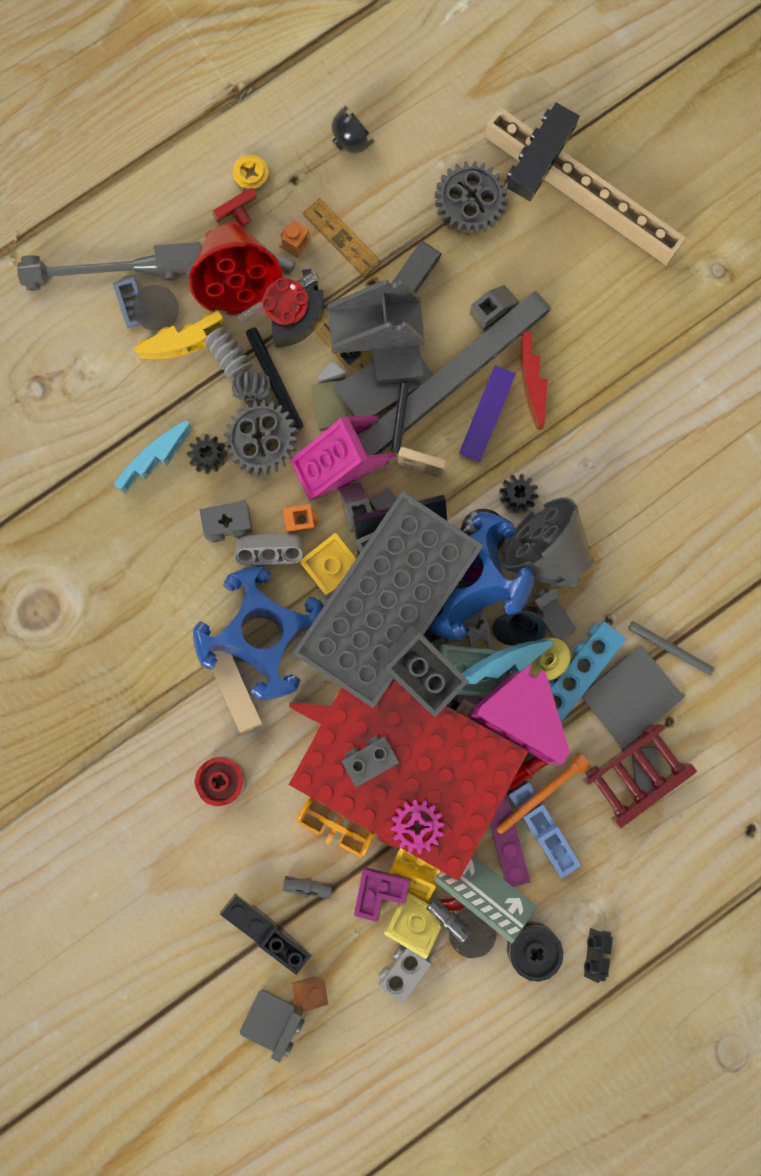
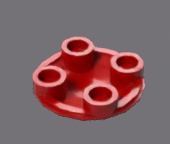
[262,277,308,325]

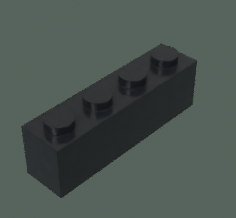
[506,102,580,202]

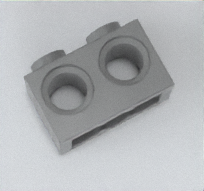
[378,945,432,1005]

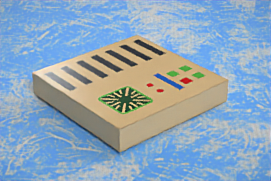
[397,447,446,478]

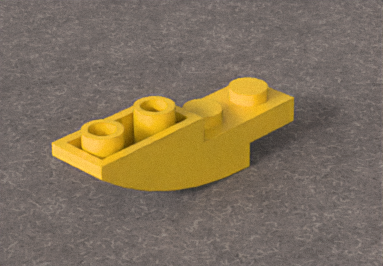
[133,311,226,360]

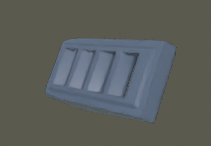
[113,277,149,328]

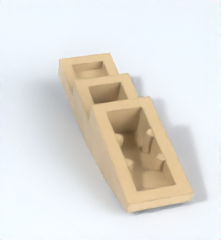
[212,651,262,734]

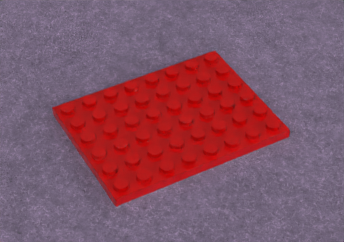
[288,679,529,881]

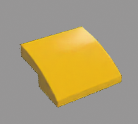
[388,848,440,902]

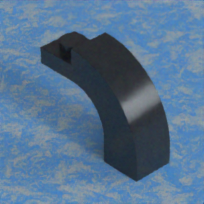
[271,269,324,348]

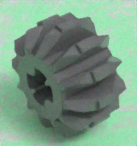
[232,370,271,402]

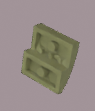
[311,380,352,431]

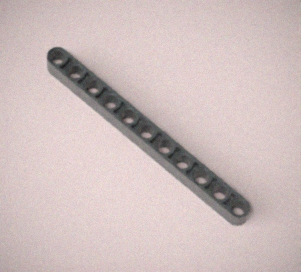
[359,291,552,455]

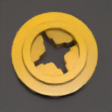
[232,154,269,189]

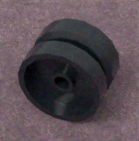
[506,921,564,982]

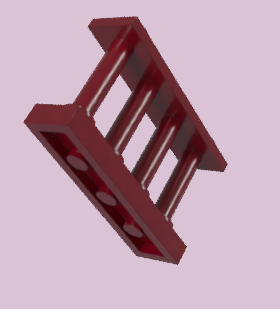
[582,723,697,829]

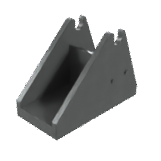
[328,279,425,353]

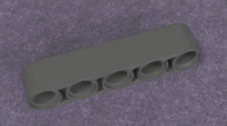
[391,241,442,293]

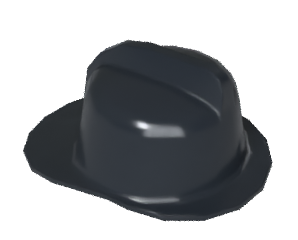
[492,606,547,646]

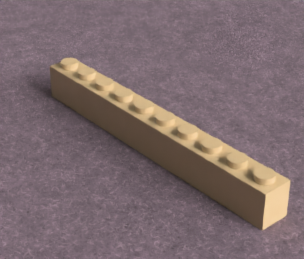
[484,107,686,266]

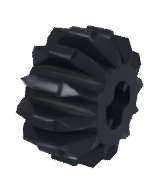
[187,434,227,474]
[499,474,539,514]

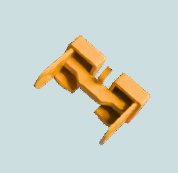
[296,796,376,857]

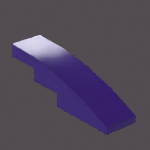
[459,365,516,462]

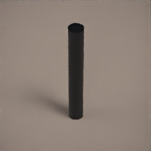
[391,383,409,453]

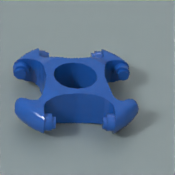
[427,512,535,641]
[193,567,323,700]

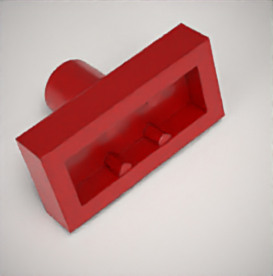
[213,187,257,227]

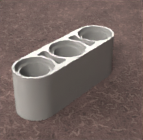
[234,533,303,566]

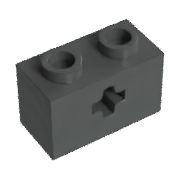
[199,500,253,542]

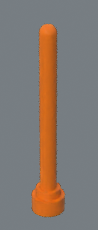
[497,752,591,834]

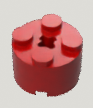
[194,757,246,806]

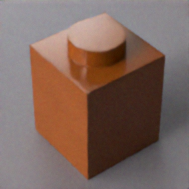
[292,976,329,1011]

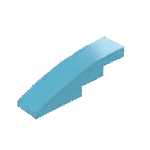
[114,420,193,494]
[461,640,554,684]

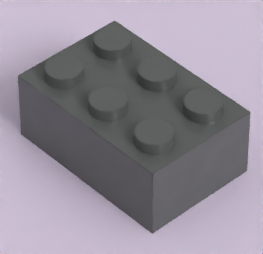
[377,626,469,717]

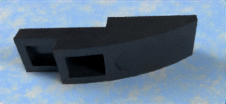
[220,893,312,975]

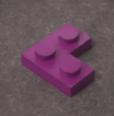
[354,867,411,922]

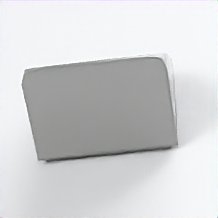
[317,361,346,383]

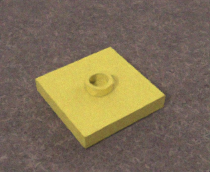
[384,892,442,959]

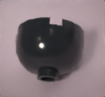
[331,105,375,154]

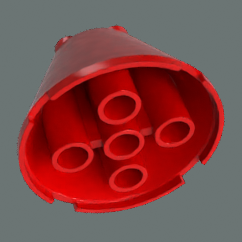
[189,221,282,315]

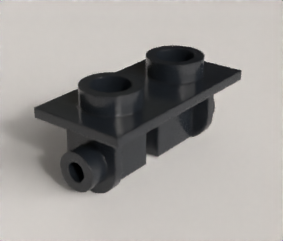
[584,928,613,983]

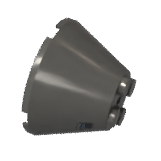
[500,497,594,588]

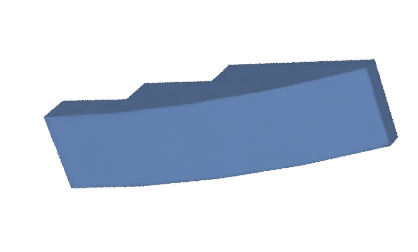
[507,780,581,879]

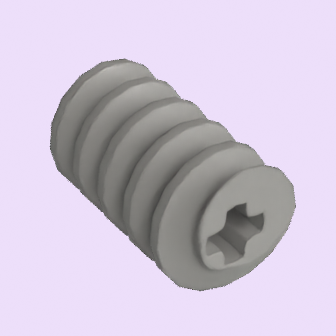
[205,326,252,378]

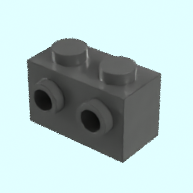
[342,734,400,787]

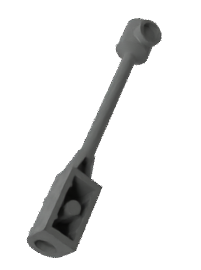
[17,242,202,291]

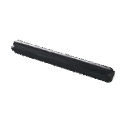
[246,327,303,430]

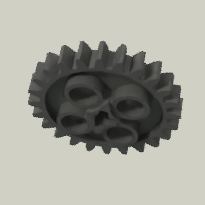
[434,161,508,235]
[224,400,299,476]

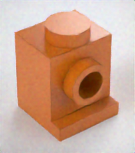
[279,220,310,258]
[283,504,319,533]

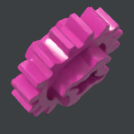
[391,799,444,854]

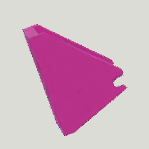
[290,416,396,501]
[468,665,570,765]

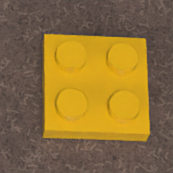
[299,533,356,595]

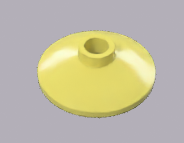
[529,638,571,681]

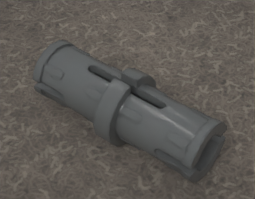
[283,876,333,899]
[426,897,471,943]

